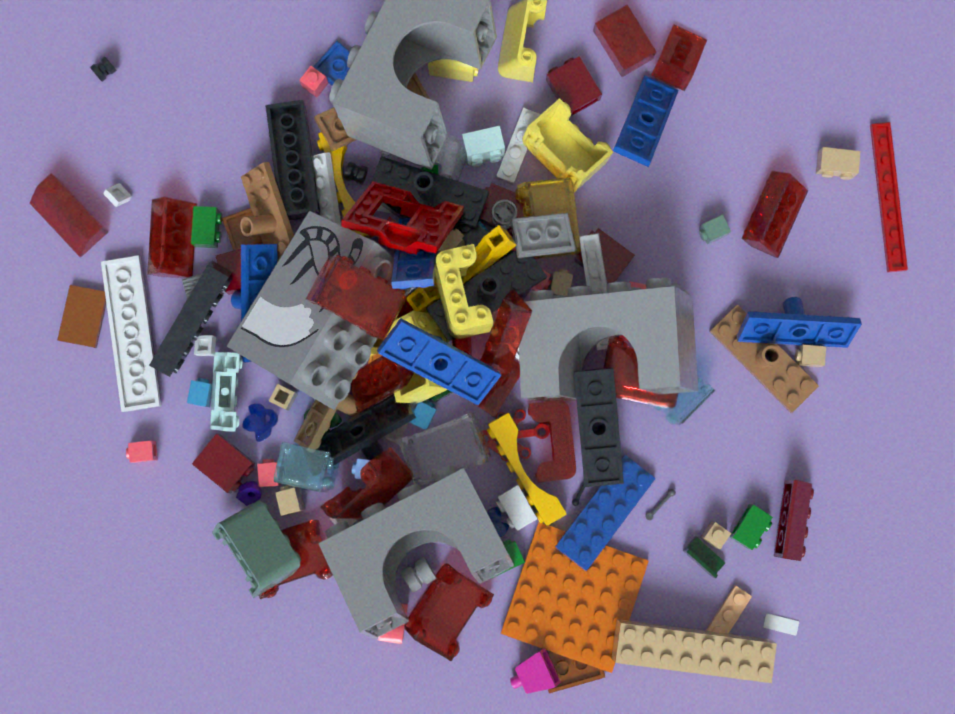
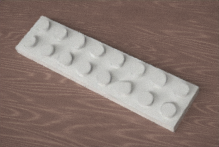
[101,255,161,412]

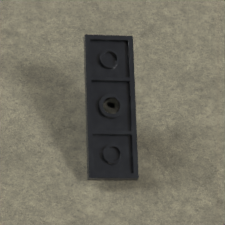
[370,156,490,229]
[426,251,547,342]
[574,367,624,487]
[302,394,416,477]

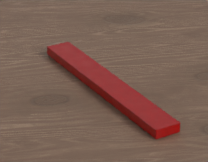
[870,122,908,273]

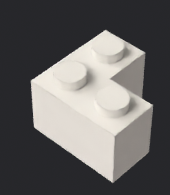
[496,485,537,531]

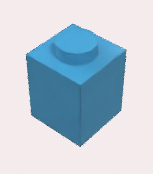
[187,378,212,408]
[409,400,437,431]

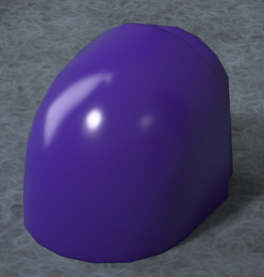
[236,481,262,506]

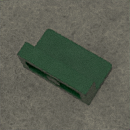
[683,536,726,578]

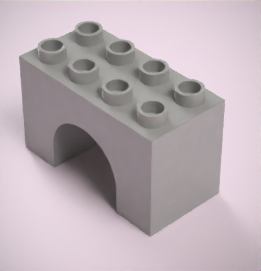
[329,0,497,170]
[517,278,698,402]
[318,466,514,639]

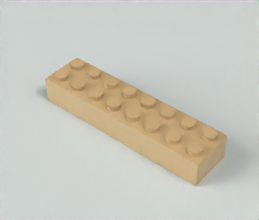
[612,619,777,683]

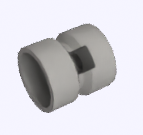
[492,200,517,229]
[400,557,437,593]

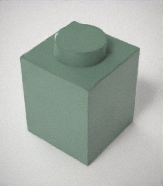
[699,215,731,245]

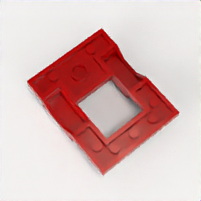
[341,181,464,255]

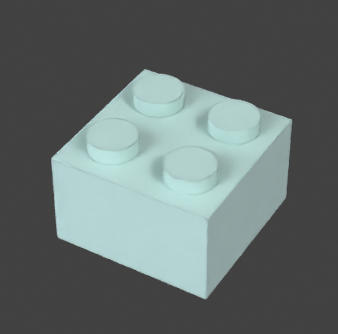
[462,126,505,167]

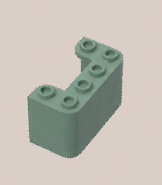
[212,500,301,598]

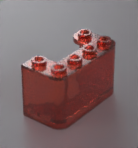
[306,255,407,341]
[527,400,576,483]

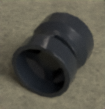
[90,56,117,82]
[344,162,368,185]

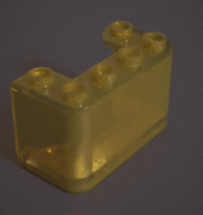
[515,177,581,260]

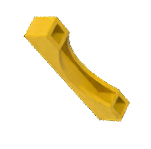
[317,132,374,239]
[406,225,517,313]
[486,412,567,526]

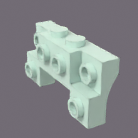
[210,352,243,432]

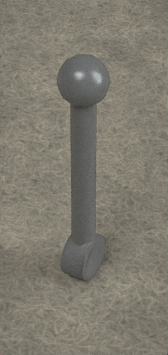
[645,489,676,520]

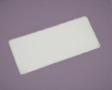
[763,613,799,636]

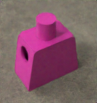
[510,648,561,694]

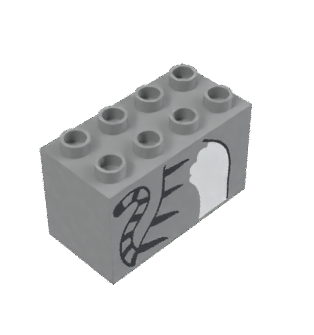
[227,211,411,410]

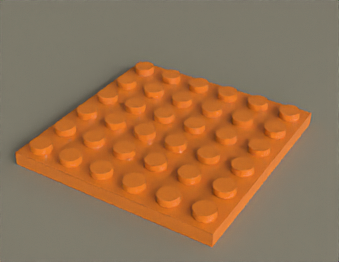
[500,522,649,673]

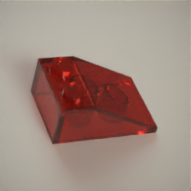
[651,24,707,91]

